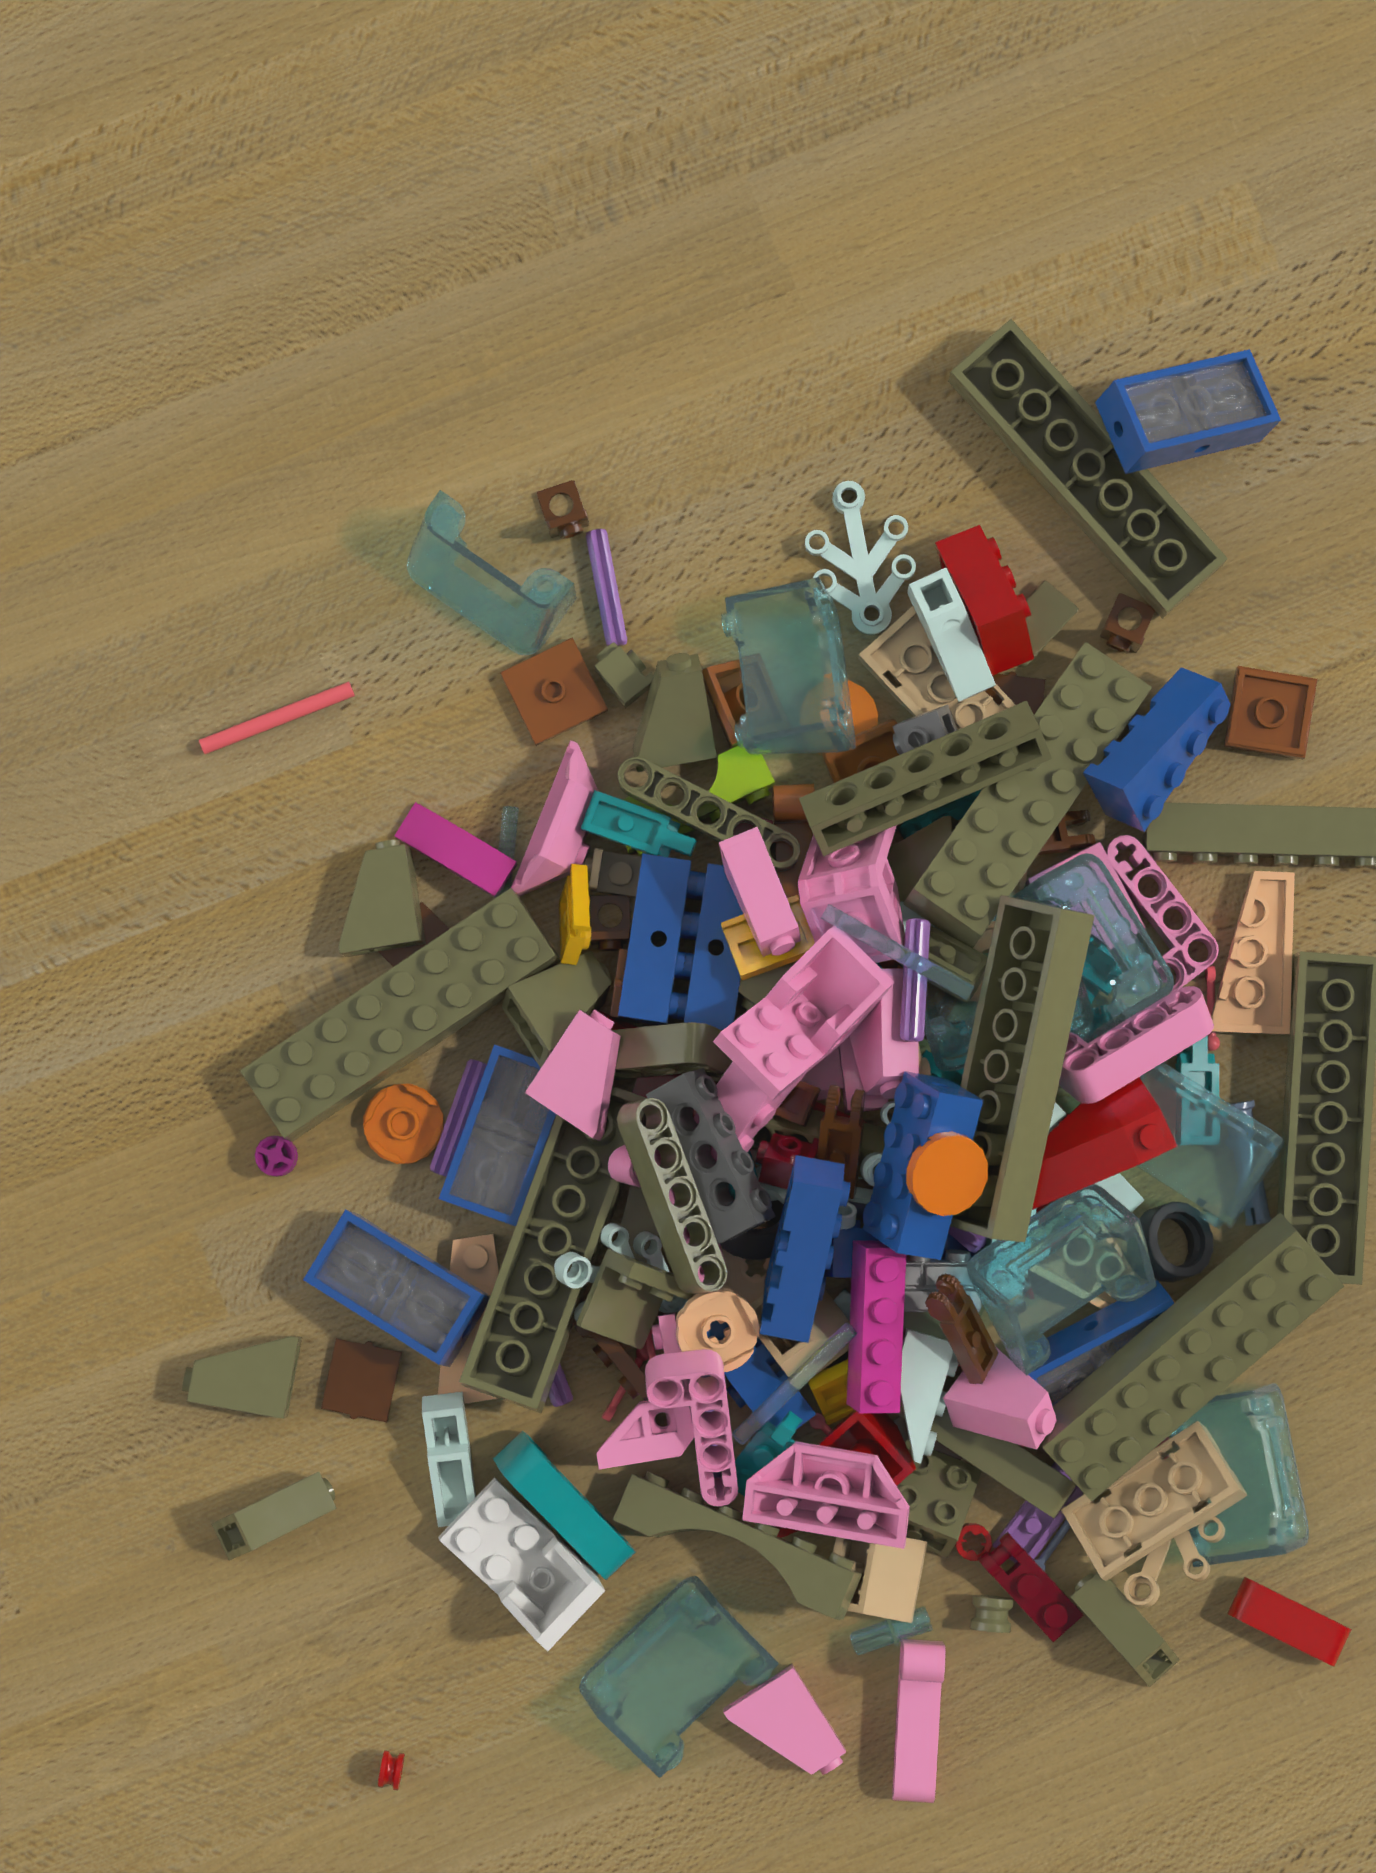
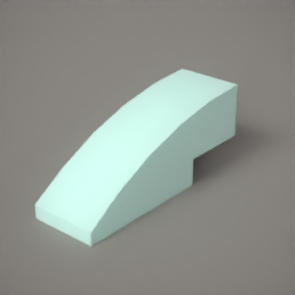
[422,1392,476,1527]

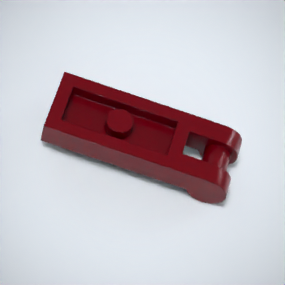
[977,1532,1084,1643]

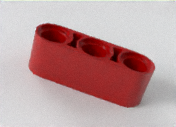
[1227,1577,1352,1667]

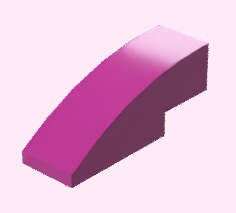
[394,802,518,898]

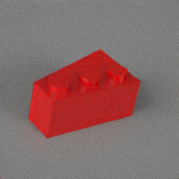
[935,525,1034,676]

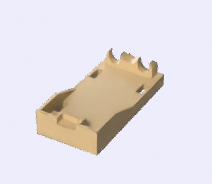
[858,606,1015,730]
[1061,1421,1248,1581]

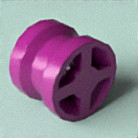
[255,1135,298,1177]

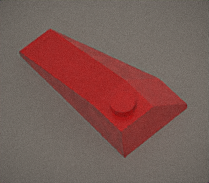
[1032,1077,1177,1210]
[775,1410,916,1538]

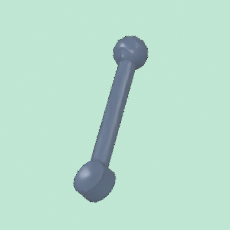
[1034,1519,1071,1571]

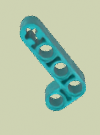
[493,1430,636,1580]

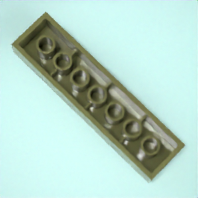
[948,319,1228,619]
[903,642,1152,948]
[240,888,561,1141]
[950,895,1095,1242]
[1277,951,1376,1285]
[459,1086,648,1413]
[1040,1213,1344,1501]

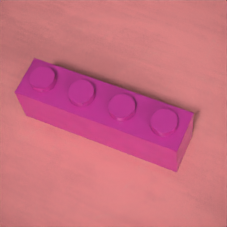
[846,1240,906,1413]

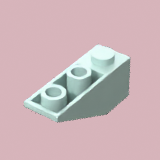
[907,568,996,702]
[901,1328,958,1464]

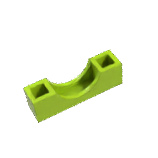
[622,738,775,856]

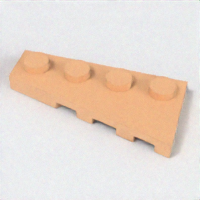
[438,1234,499,1404]

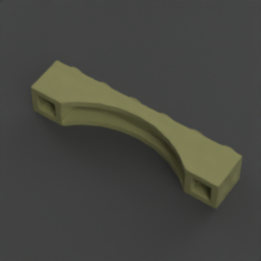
[613,1471,862,1620]

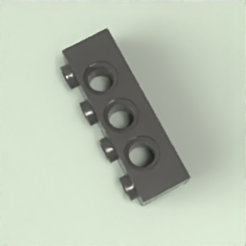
[646,1068,776,1244]

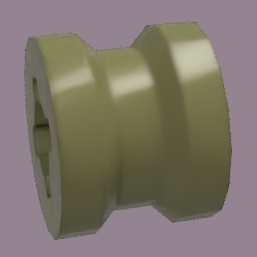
[970,1595,1013,1633]

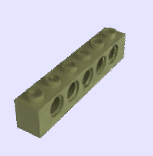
[799,701,1052,856]

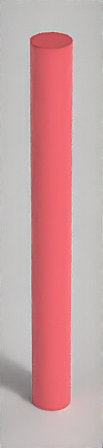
[199,681,355,754]

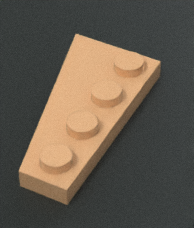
[1211,871,1295,1035]

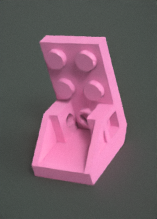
[798,825,905,963]
[713,925,895,1101]
[596,1313,694,1470]

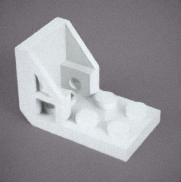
[438,1477,605,1651]

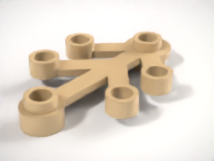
[1124,1501,1225,1608]

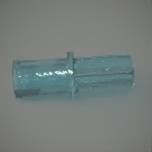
[850,1606,933,1655]

